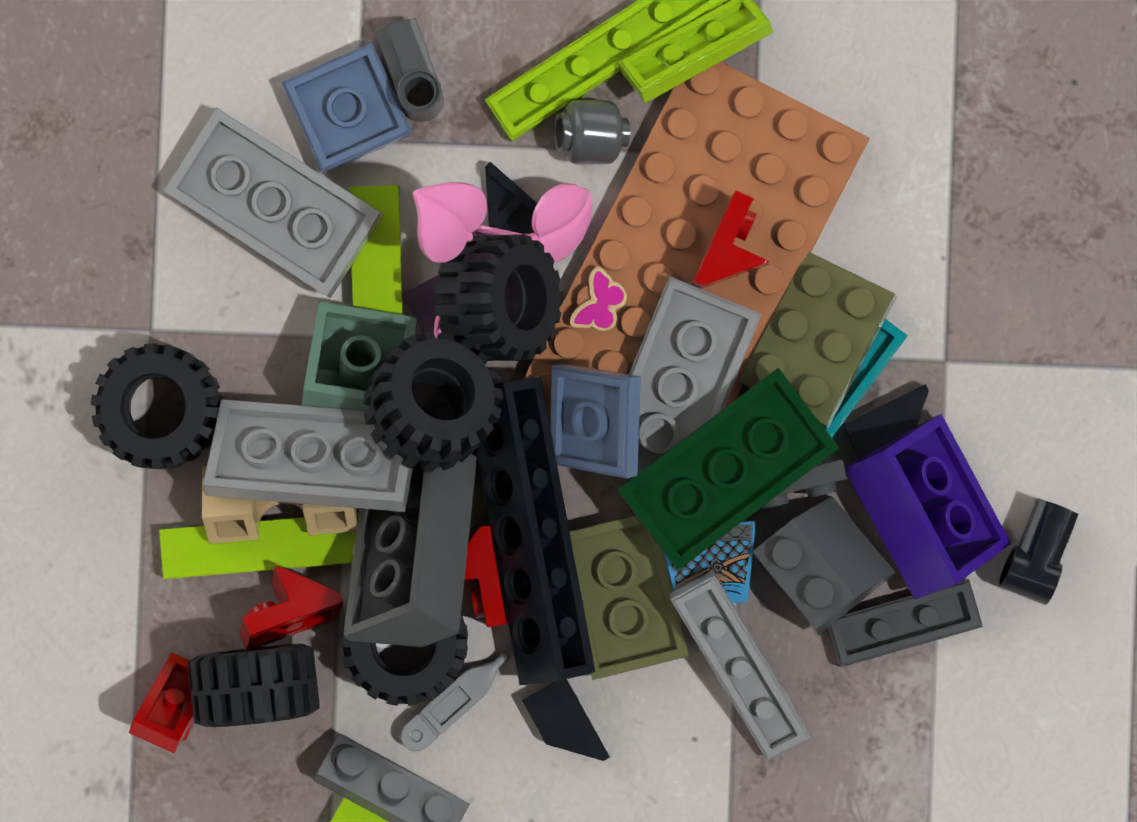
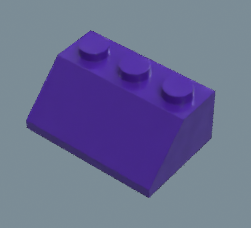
[845,414,1011,599]

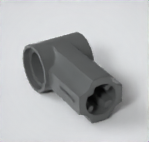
[376,18,444,122]

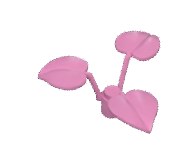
[413,182,592,339]

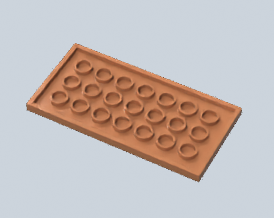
[523,62,870,418]

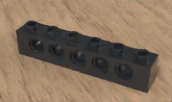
[476,377,596,685]

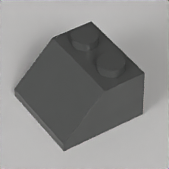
[752,496,895,636]

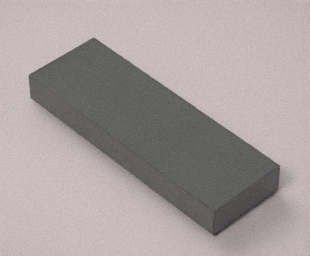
[828,579,983,668]

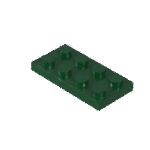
[617,368,839,570]

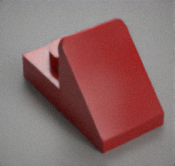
[692,190,769,289]
[465,525,507,627]
[239,566,344,652]
[129,652,194,754]

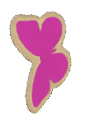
[570,267,627,331]

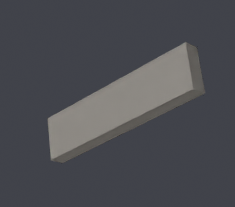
[670,570,811,761]

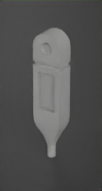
[401,652,509,752]

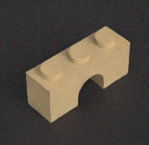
[202,466,358,544]

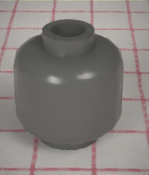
[554,100,630,165]

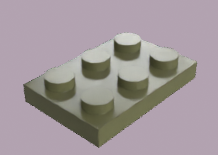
[738,252,897,429]
[570,515,689,680]

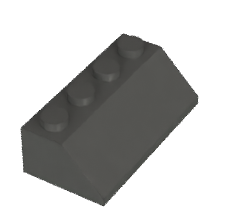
[343,454,477,647]

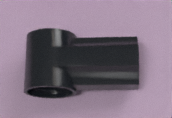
[999,498,1079,605]

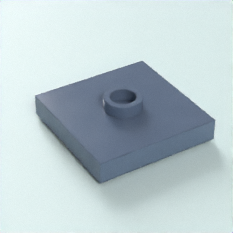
[282,42,413,174]
[550,364,641,478]

